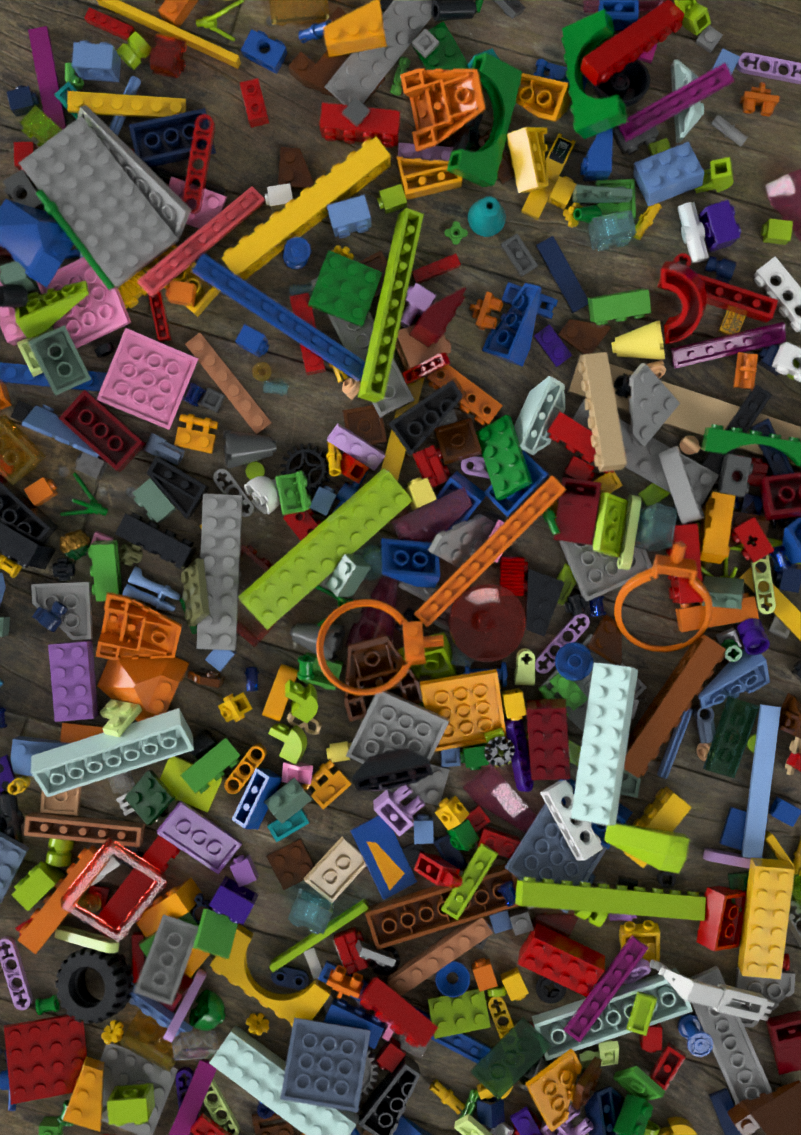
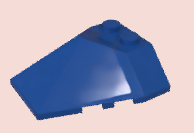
[0,199,74,288]

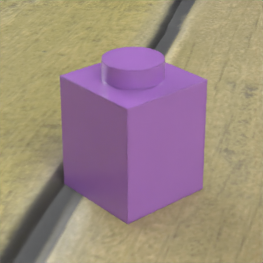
[230,854,259,887]

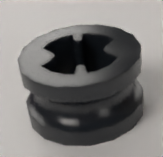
[657,870,676,888]

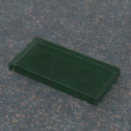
[703,696,760,778]
[471,1017,552,1100]

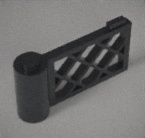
[432,0,477,21]

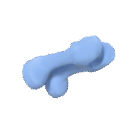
[122,566,181,612]

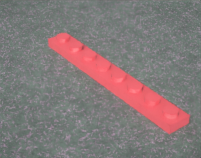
[138,186,265,297]

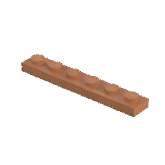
[185,332,272,435]

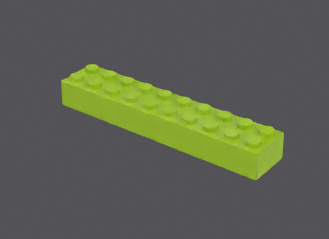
[238,468,413,630]

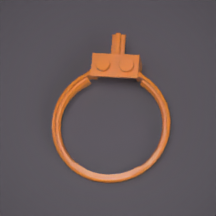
[614,541,713,652]
[316,599,444,695]

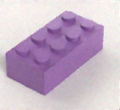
[48,640,98,722]

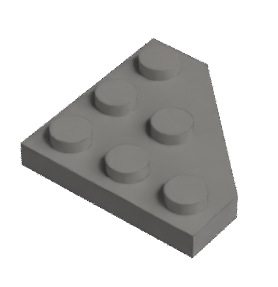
[629,363,680,447]
[428,514,495,568]
[31,582,93,640]
[735,967,796,1028]

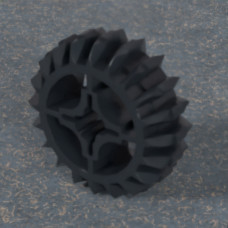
[280,443,330,495]

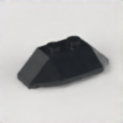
[352,748,433,791]

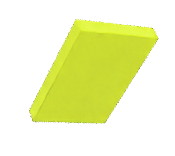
[160,756,223,813]

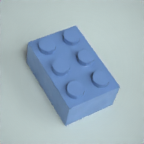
[633,142,704,207]

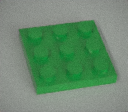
[308,250,383,328]

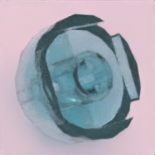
[361,545,385,581]

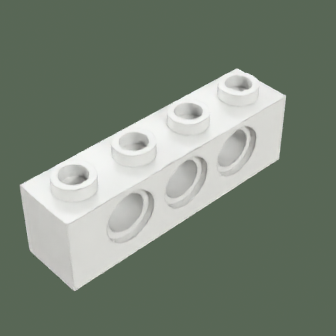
[754,257,801,334]
[772,342,801,382]
[540,780,603,861]

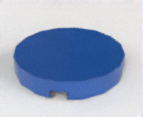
[555,642,594,681]

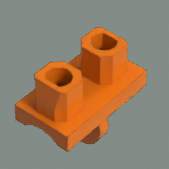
[740,82,780,117]
[469,292,503,331]
[733,352,758,390]
[326,965,363,999]

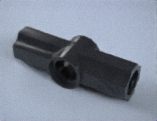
[449,111,484,159]
[0,790,24,844]

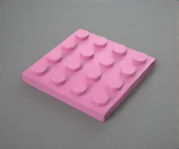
[36,257,131,349]
[96,328,198,430]

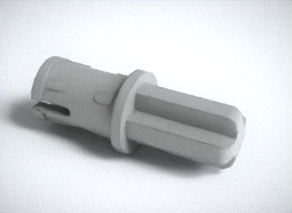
[711,115,748,147]

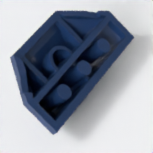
[585,1086,624,1135]

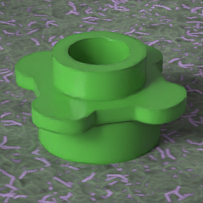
[445,221,468,245]

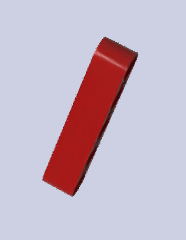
[182,114,215,214]

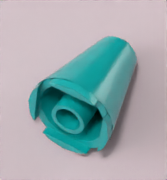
[468,197,506,237]

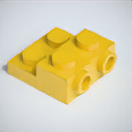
[619,920,660,963]

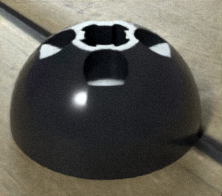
[593,59,650,108]

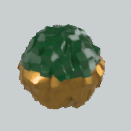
[59,529,90,560]

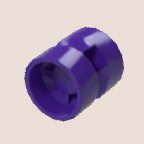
[737,618,770,655]

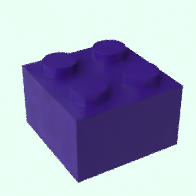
[698,200,741,253]
[209,876,258,924]

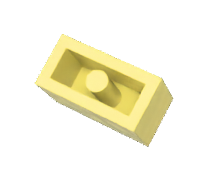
[404,477,436,510]

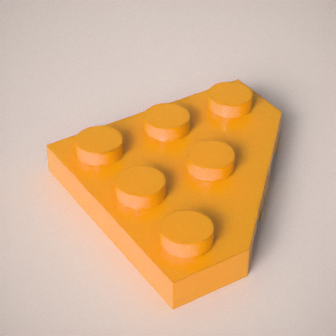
[525,1048,582,1132]

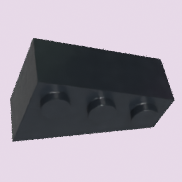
[146,456,209,520]
[525,569,565,637]

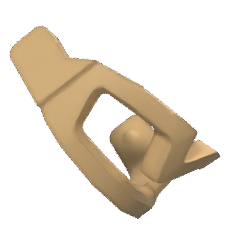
[287,711,322,735]

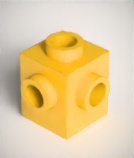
[218,692,252,722]
[435,796,469,830]

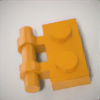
[174,414,219,454]
[302,759,352,810]

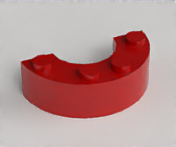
[661,261,707,344]

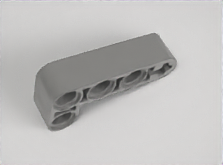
[659,446,705,525]

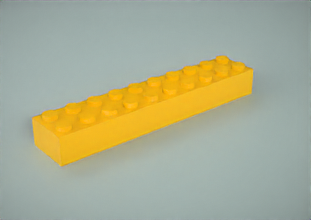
[222,137,391,281]

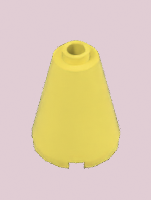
[611,320,665,360]

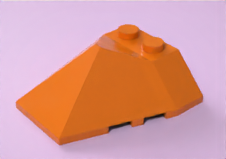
[400,69,486,152]
[95,592,182,661]
[97,657,190,722]

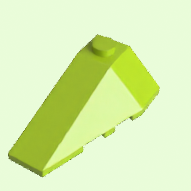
[604,823,689,873]

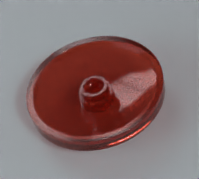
[449,584,526,662]

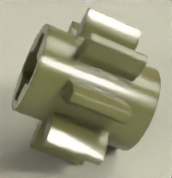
[118,542,143,567]

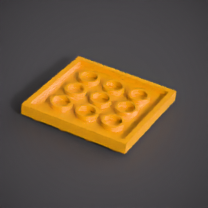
[420,669,507,752]

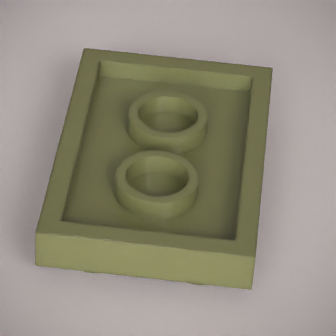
[181,558,210,626]

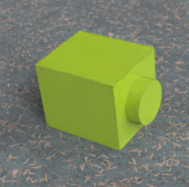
[377,184,407,214]
[761,219,793,245]

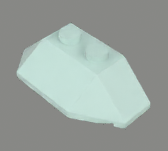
[670,59,704,143]
[514,376,566,455]

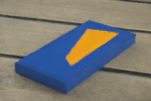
[350,815,417,900]

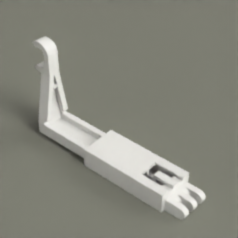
[650,959,775,1021]

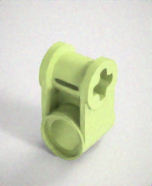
[514,648,535,686]

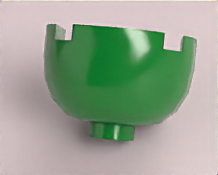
[189,990,225,1031]

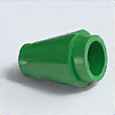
[573,205,602,225]

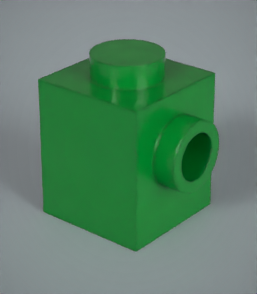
[460,743,489,770]
[446,820,480,851]

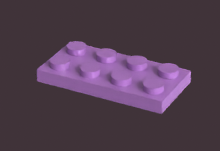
[157,801,242,874]

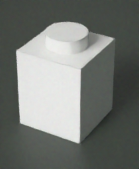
[265,183,293,211]

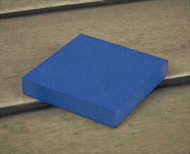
[719,806,768,850]

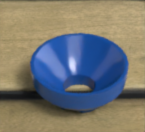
[435,961,470,997]

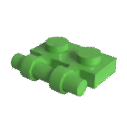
[539,673,588,716]

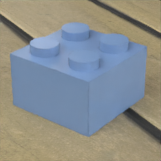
[72,41,121,82]
[327,195,372,238]

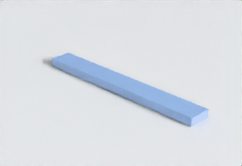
[741,704,781,858]

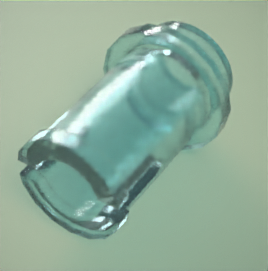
[289,283,313,296]
[263,381,288,396]

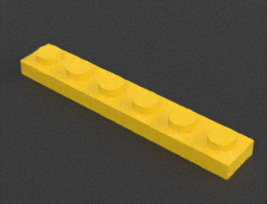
[67,91,186,118]

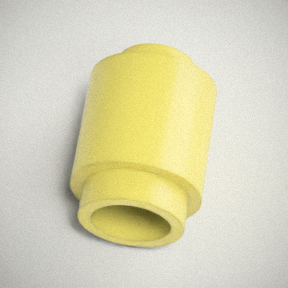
[326,741,352,763]

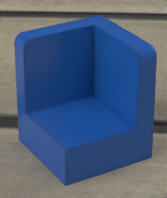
[768,796,801,827]

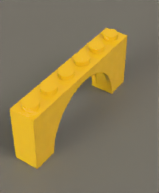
[210,924,331,1027]

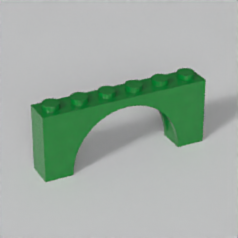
[561,9,628,139]
[447,53,522,187]

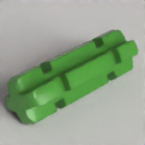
[390,57,410,96]
[459,1089,480,1119]

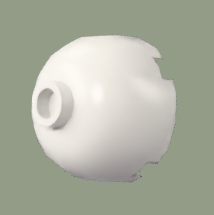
[244,476,280,515]

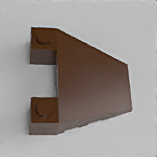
[288,6,386,105]
[344,635,423,721]
[727,1080,801,1135]

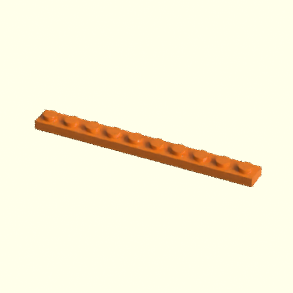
[414,475,566,628]

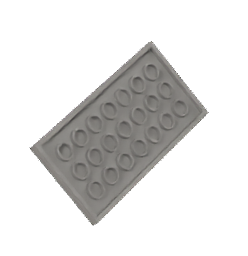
[19,116,179,288]

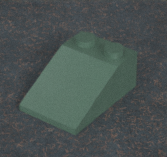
[28,325,91,396]

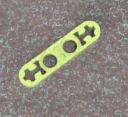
[617,495,641,570]
[751,542,776,614]
[54,926,120,953]
[203,1079,240,1135]

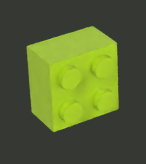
[12,861,65,911]
[107,1083,155,1126]

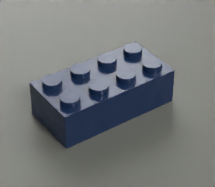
[129,108,216,168]

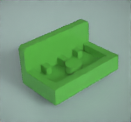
[275,471,311,515]
[299,652,343,690]

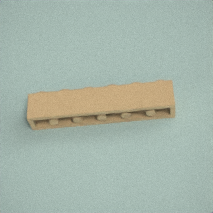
[578,352,627,472]

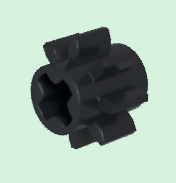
[613,373,631,399]
[52,558,75,581]
[563,593,589,616]

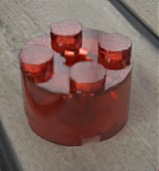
[150,33,187,79]

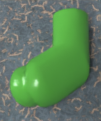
[65,63,84,90]

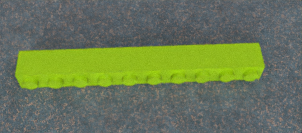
[358,208,424,403]
[515,877,706,921]

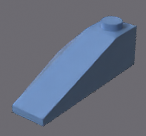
[21,404,102,459]
[698,649,770,709]
[11,736,70,776]

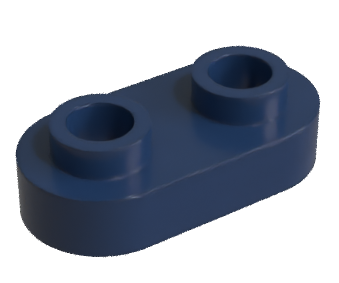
[271,965,309,990]

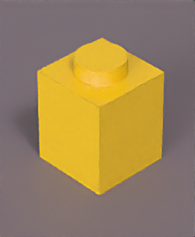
[547,176,577,210]
[500,967,529,1001]

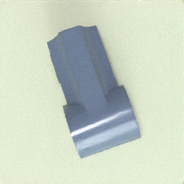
[143,433,185,465]
[693,704,717,743]

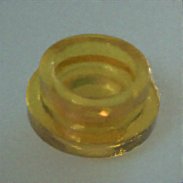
[252,362,272,382]

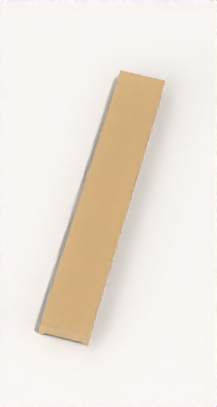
[568,354,801,469]

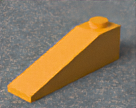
[516,73,571,122]

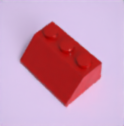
[696,886,747,951]

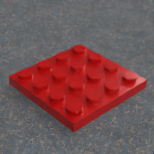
[4,1014,87,1105]

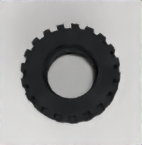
[56,947,134,1024]

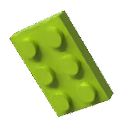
[593,493,629,558]
[427,988,491,1039]

